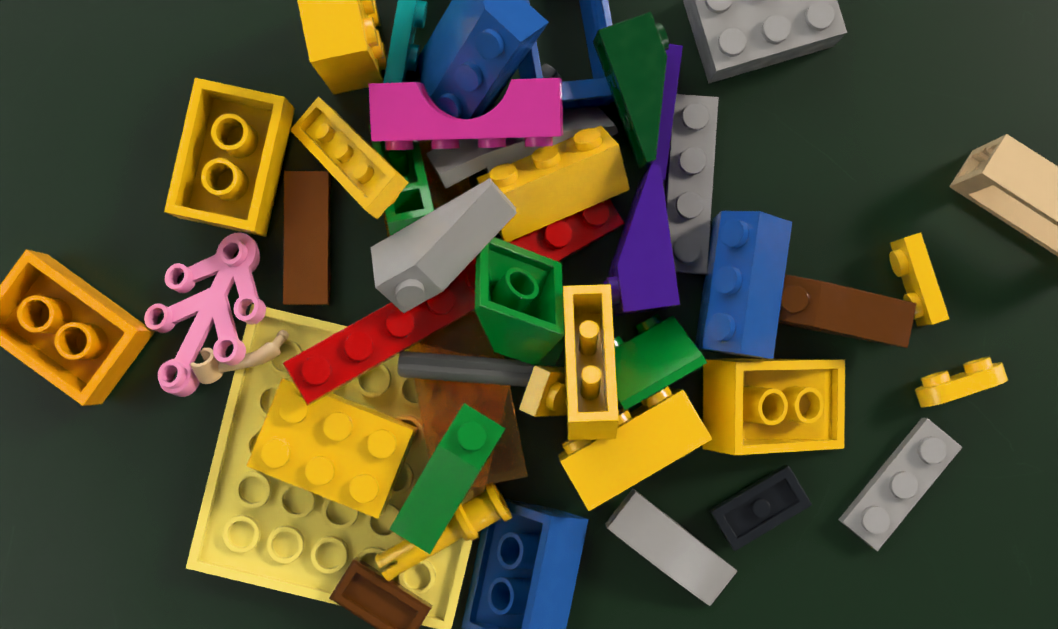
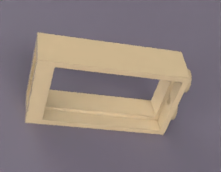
[949,134,1058,256]

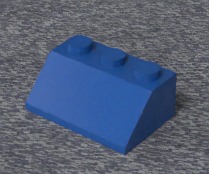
[418,0,549,119]
[695,211,792,359]
[461,498,589,629]

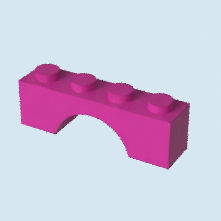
[369,78,563,150]

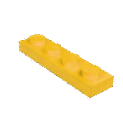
[290,96,409,219]

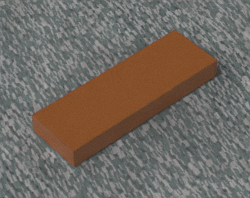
[283,171,331,305]

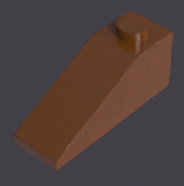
[778,274,917,348]

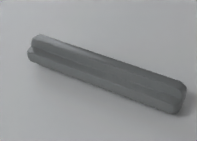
[397,351,536,387]

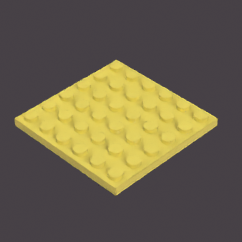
[186,304,510,629]

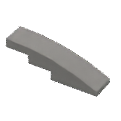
[426,107,618,188]

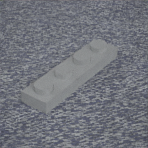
[665,94,719,275]

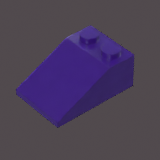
[602,164,680,316]

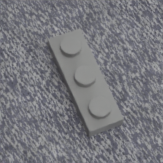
[838,418,962,551]

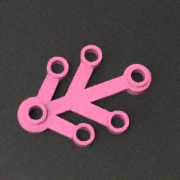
[144,233,266,397]

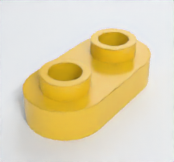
[915,357,1008,408]

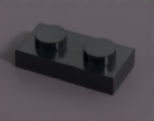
[709,464,812,551]

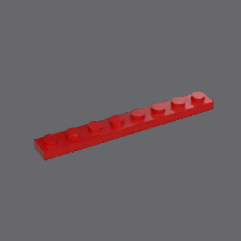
[283,199,624,406]

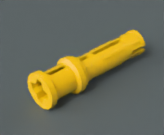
[375,482,512,581]

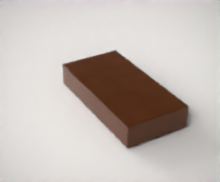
[329,557,433,629]

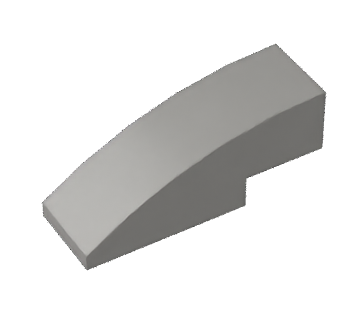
[605,488,737,606]

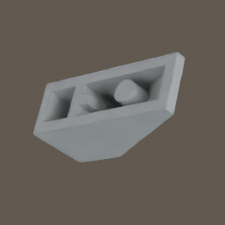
[371,178,517,313]

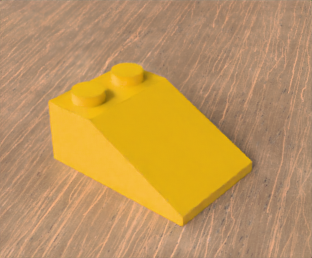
[703,358,845,455]

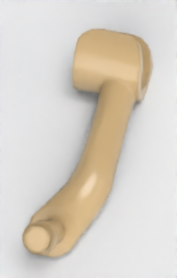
[190,330,289,384]

